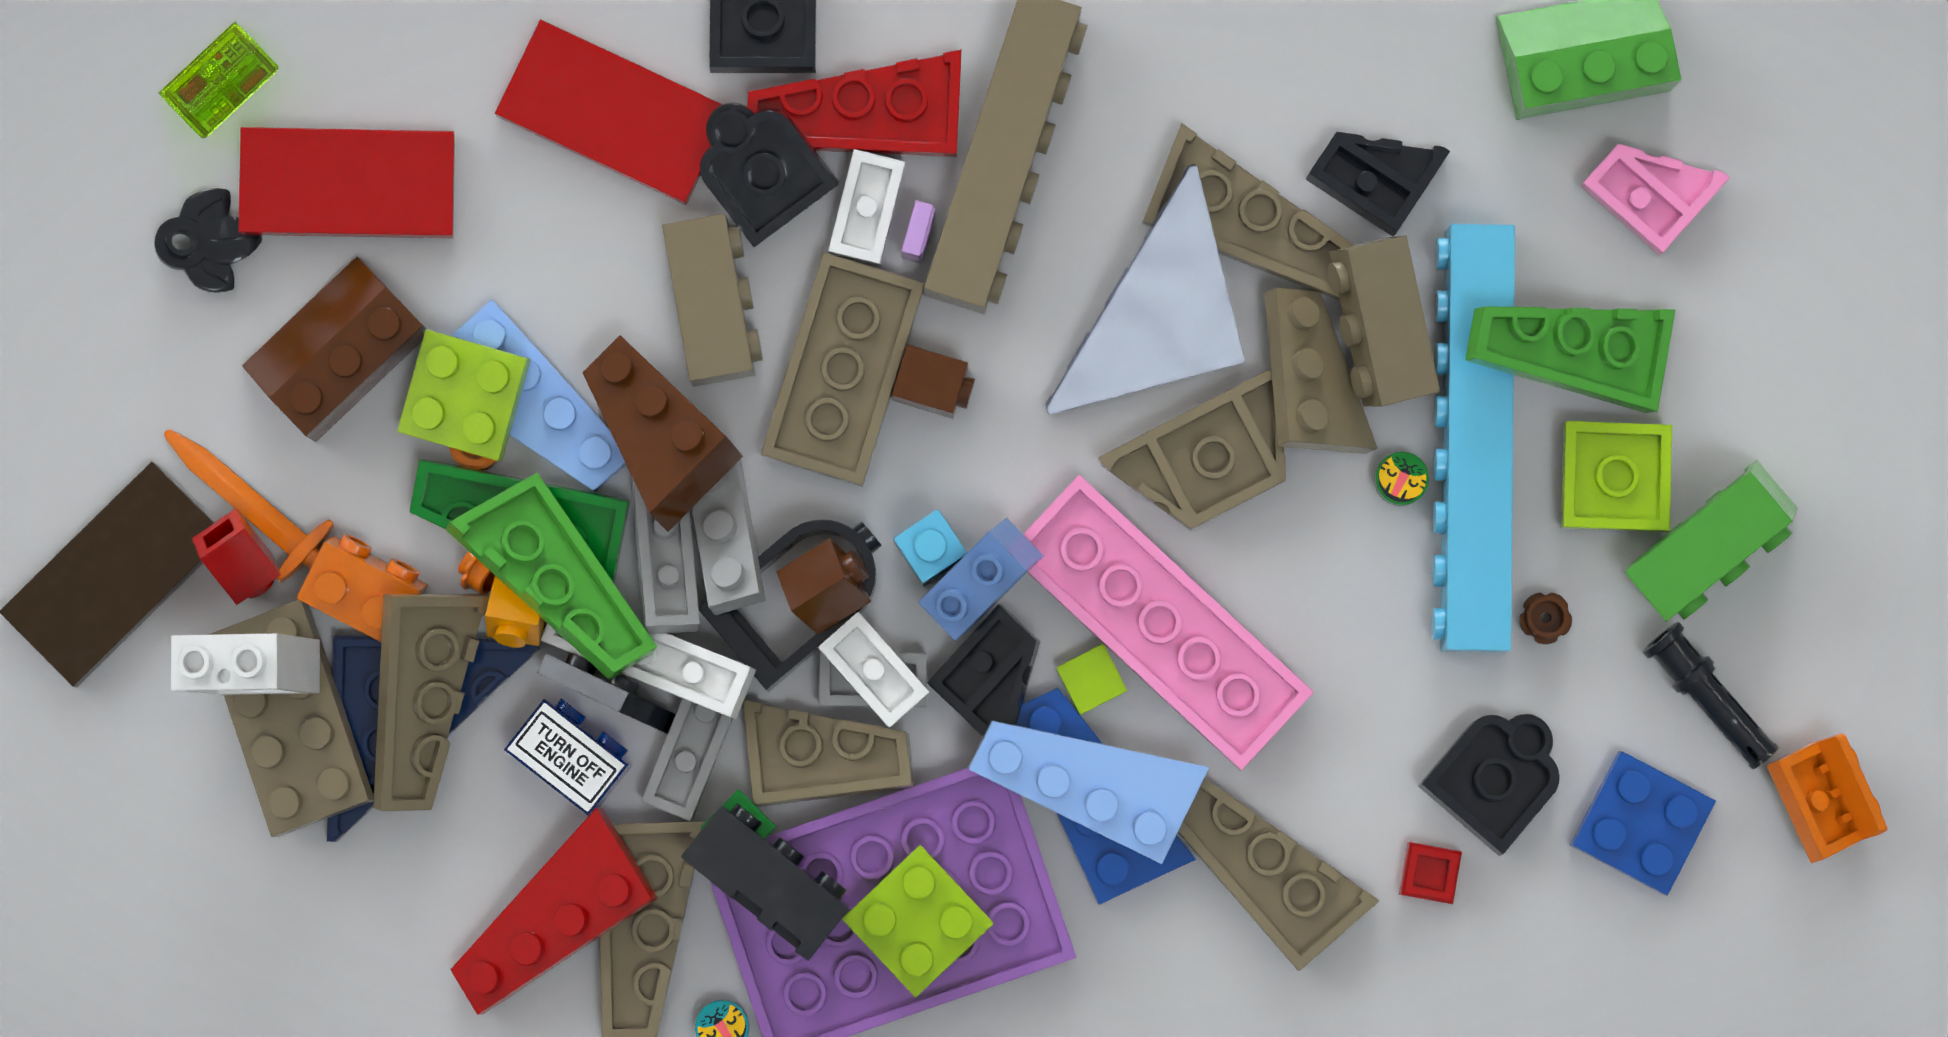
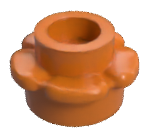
[458,551,495,594]

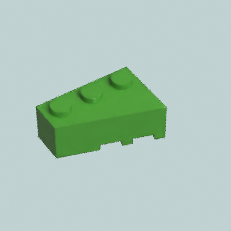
[1625,459,1797,622]

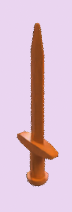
[164,430,334,583]

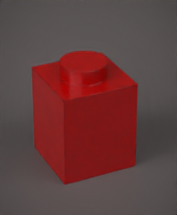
[192,508,281,605]

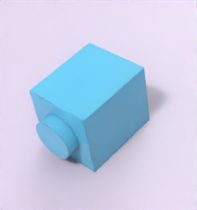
[893,509,967,587]

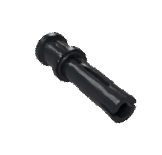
[1642,622,1779,769]

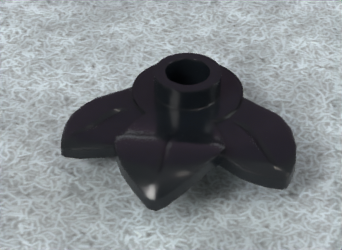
[154,188,262,293]

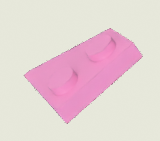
[1580,144,1730,256]

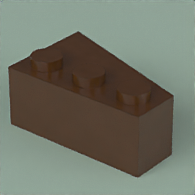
[582,335,743,532]

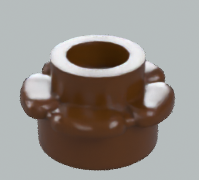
[1519,593,1572,645]

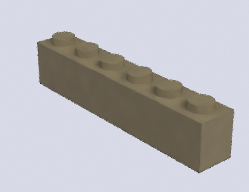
[924,0,1088,314]

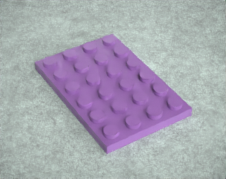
[710,768,1077,1037]

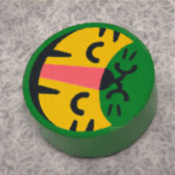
[1374,452,1429,506]

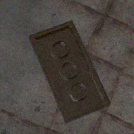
[0,461,214,688]

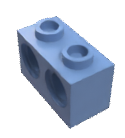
[918,518,1044,641]

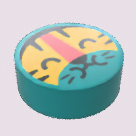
[695,1000,750,1037]

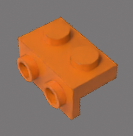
[296,534,428,642]
[1766,733,1888,863]

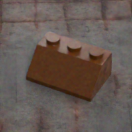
[242,257,427,442]

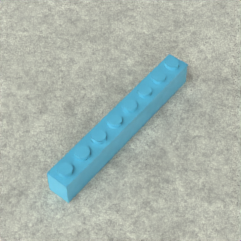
[1431,224,1515,653]

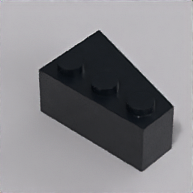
[681,803,849,961]

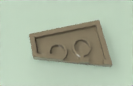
[1265,287,1378,454]
[743,700,915,807]

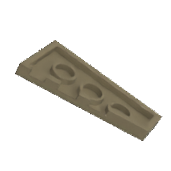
[1178,777,1380,971]

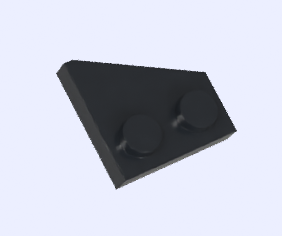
[1305,132,1450,237]
[927,604,1041,737]

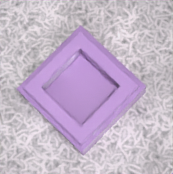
[901,200,936,263]

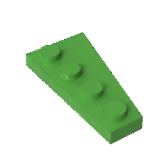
[1465,306,1676,413]
[445,472,657,680]

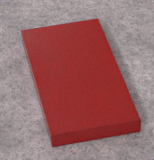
[495,19,723,205]
[238,127,455,239]

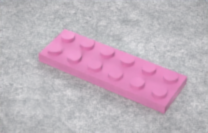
[1023,475,1314,771]

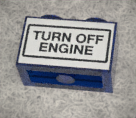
[504,698,632,816]

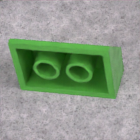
[1496,0,1682,120]

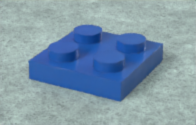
[1570,751,1716,896]

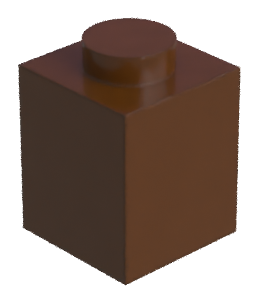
[892,344,975,419]
[776,538,871,635]

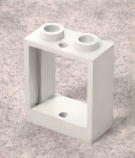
[171,633,320,695]

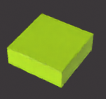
[1056,644,1128,715]

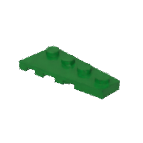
[409,459,630,584]

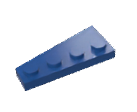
[1017,688,1196,905]

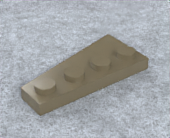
[1142,123,1354,300]
[373,594,490,811]
[600,821,706,1037]

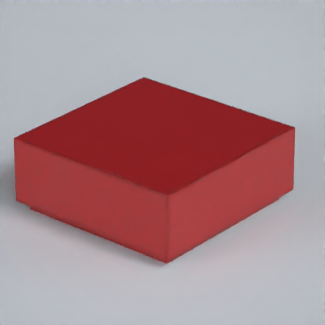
[1398,842,1462,904]

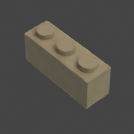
[662,213,763,387]
[1328,235,1440,407]

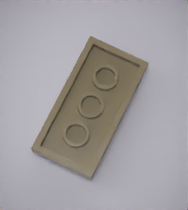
[761,252,925,487]
[208,600,374,837]

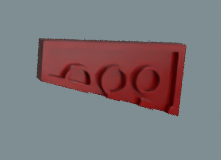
[450,808,658,1015]

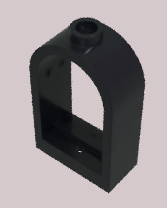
[698,520,882,692]

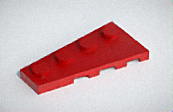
[747,49,962,157]

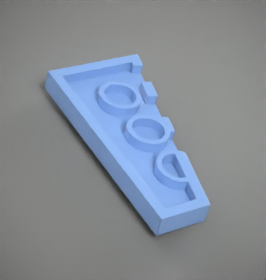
[413,299,626,493]
[968,720,1209,864]

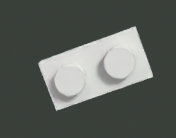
[828,149,905,266]
[818,612,930,728]

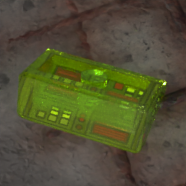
[159,22,278,138]

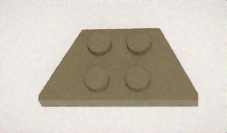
[1098,369,1286,530]

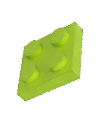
[397,329,531,461]
[1560,421,1672,532]
[842,845,994,998]

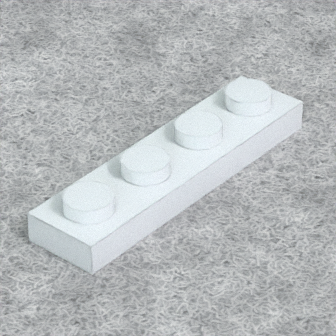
[540,623,756,719]

